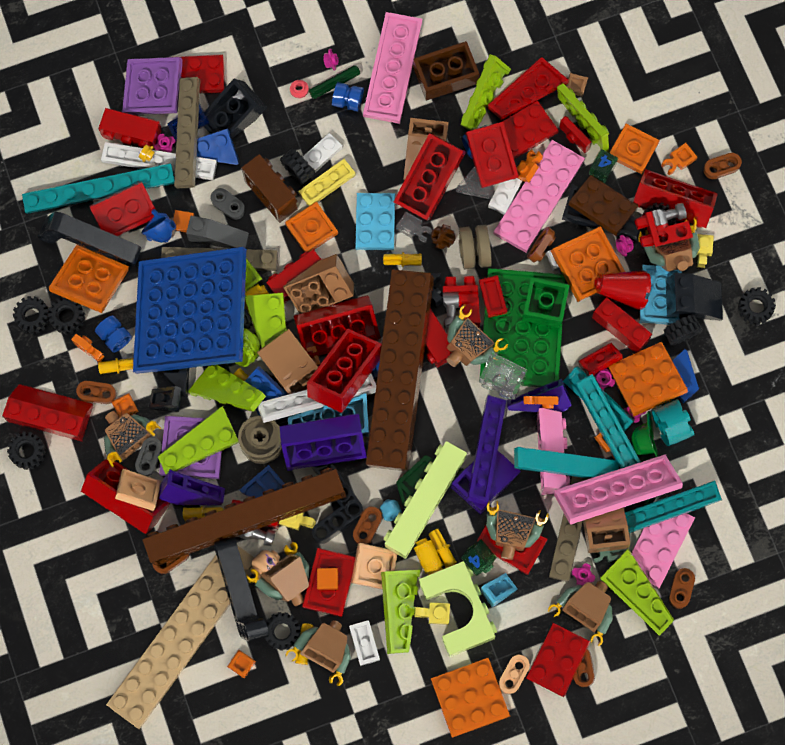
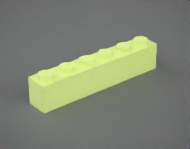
[383,441,467,559]

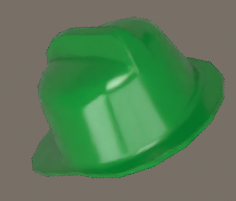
[632,411,658,457]

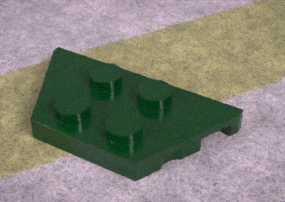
[396,455,464,511]

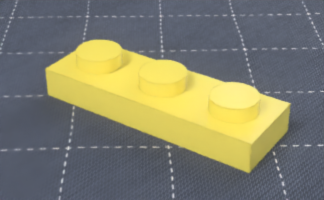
[298,159,356,206]

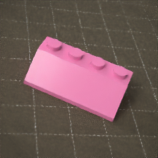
[537,408,570,495]

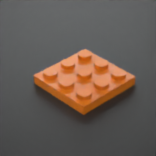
[551,226,625,302]
[49,245,129,313]
[608,342,688,417]
[431,658,510,738]

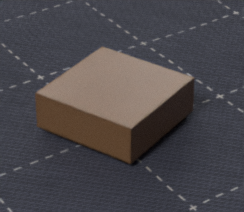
[566,73,588,97]

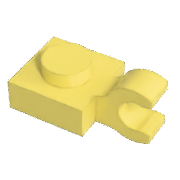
[697,234,714,268]
[279,512,316,531]
[415,603,450,625]

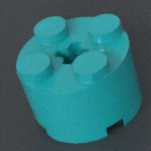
[652,399,694,446]

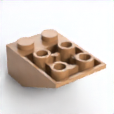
[403,118,448,180]
[283,254,354,314]
[257,329,318,395]
[583,507,630,553]

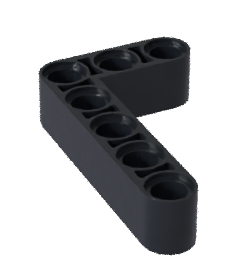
[38,212,142,267]
[311,464,363,544]
[214,537,269,641]

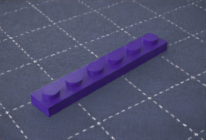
[467,395,507,505]

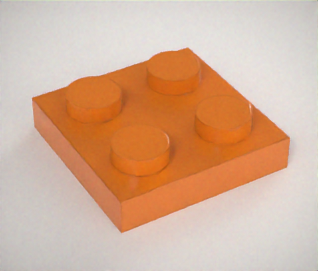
[608,124,660,174]
[285,202,338,252]

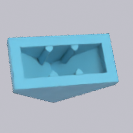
[481,573,518,608]

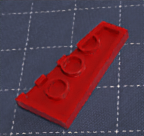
[488,57,569,120]

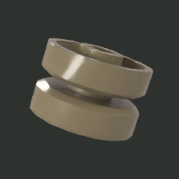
[458,224,491,270]
[238,415,282,464]

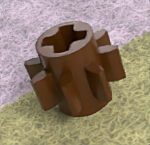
[431,224,455,249]

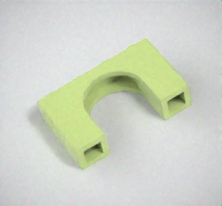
[419,561,497,657]

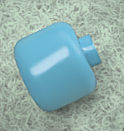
[380,499,402,521]

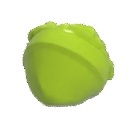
[235,328,260,367]

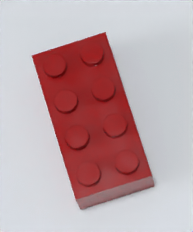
[393,133,466,220]
[307,328,382,413]

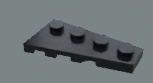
[562,184,639,241]

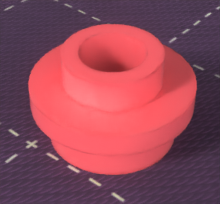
[290,80,309,99]

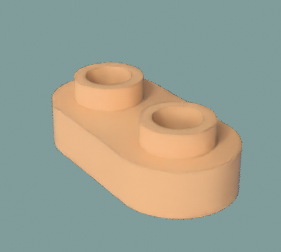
[499,655,530,694]

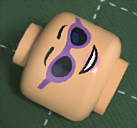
[251,550,281,578]

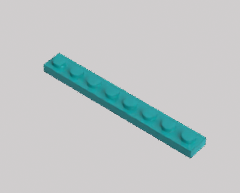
[22,163,175,214]

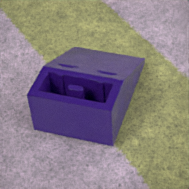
[451,451,521,515]

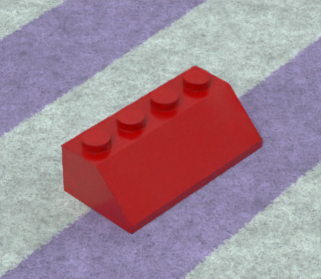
[633,169,718,228]
[293,295,380,358]
[2,384,94,441]
[81,458,171,534]

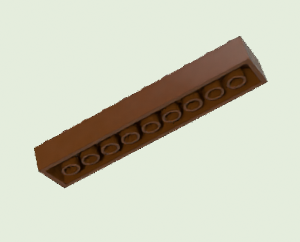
[366,269,434,472]
[142,468,346,566]

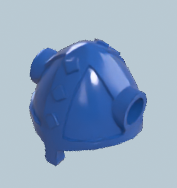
[141,209,176,243]

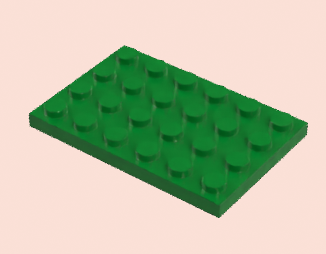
[479,268,565,387]

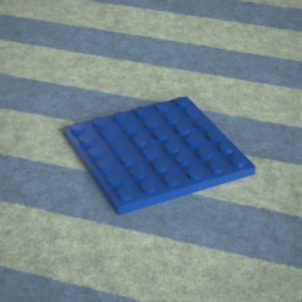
[133,247,247,374]

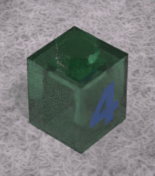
[589,149,618,183]
[461,539,497,576]

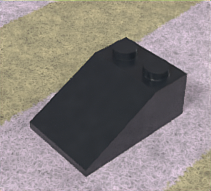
[198,78,267,138]
[665,273,723,321]

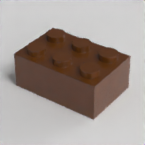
[413,41,480,101]
[241,154,298,223]

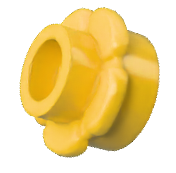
[138,145,155,162]

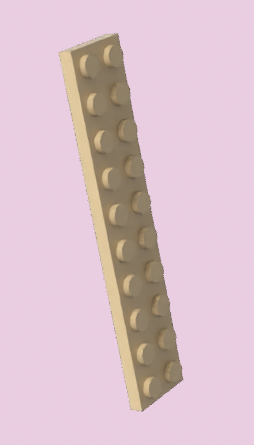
[106,545,255,729]

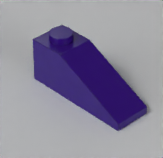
[507,379,572,412]
[159,469,225,505]

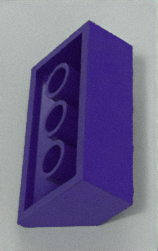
[279,414,367,471]

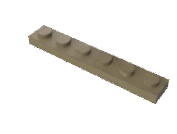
[174,77,200,189]
[161,247,278,271]
[549,476,591,582]

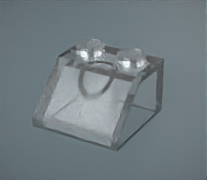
[479,352,527,400]

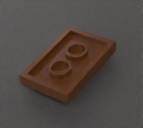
[568,175,638,236]

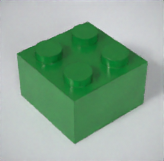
[522,277,570,329]

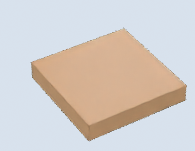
[115,469,161,511]
[351,543,397,590]

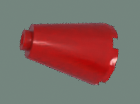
[594,271,651,310]

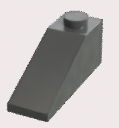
[186,216,249,249]

